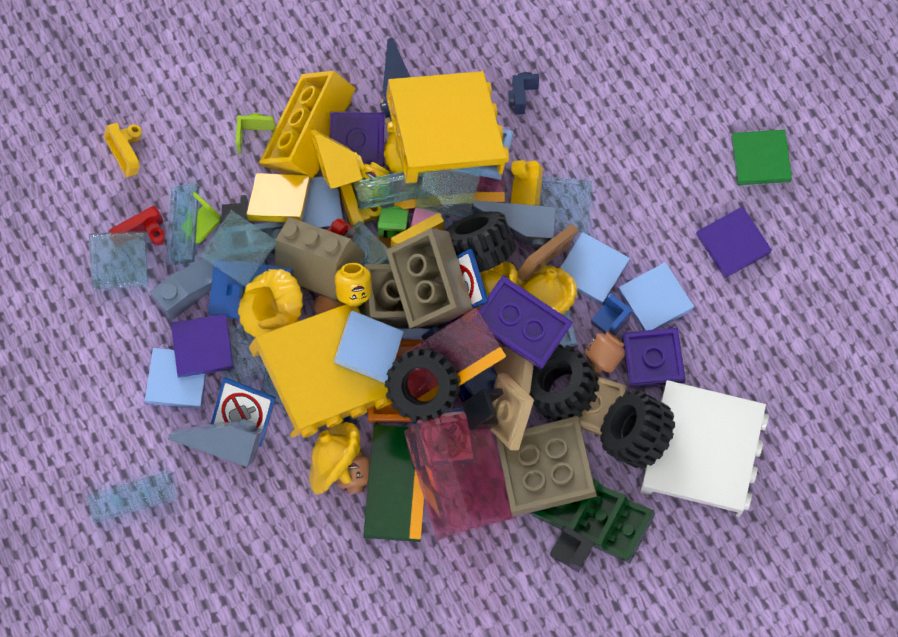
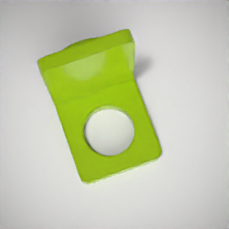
[236,113,275,154]
[182,192,221,244]

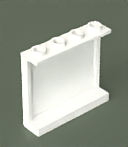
[640,380,769,517]

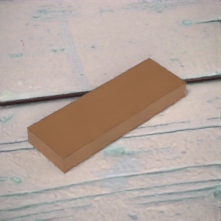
[518,224,579,281]

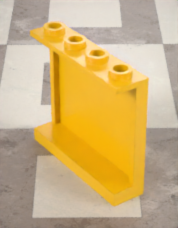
[386,71,509,183]
[249,304,392,438]

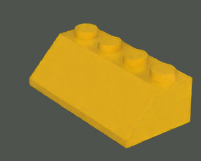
[258,71,356,179]

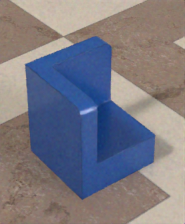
[591,293,632,335]

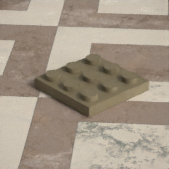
[496,416,597,517]

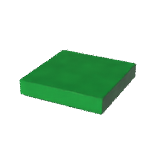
[731,130,792,185]

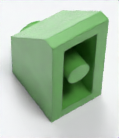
[378,206,409,238]

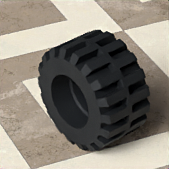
[445,211,516,272]
[529,344,600,421]
[385,348,461,422]
[600,390,675,469]

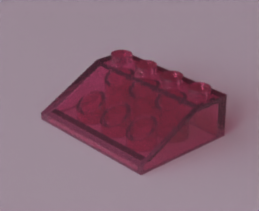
[404,413,517,541]

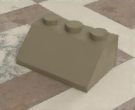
[275,217,365,302]
[386,228,473,329]
[359,264,444,327]

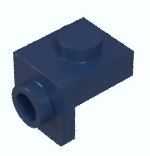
[508,72,539,115]

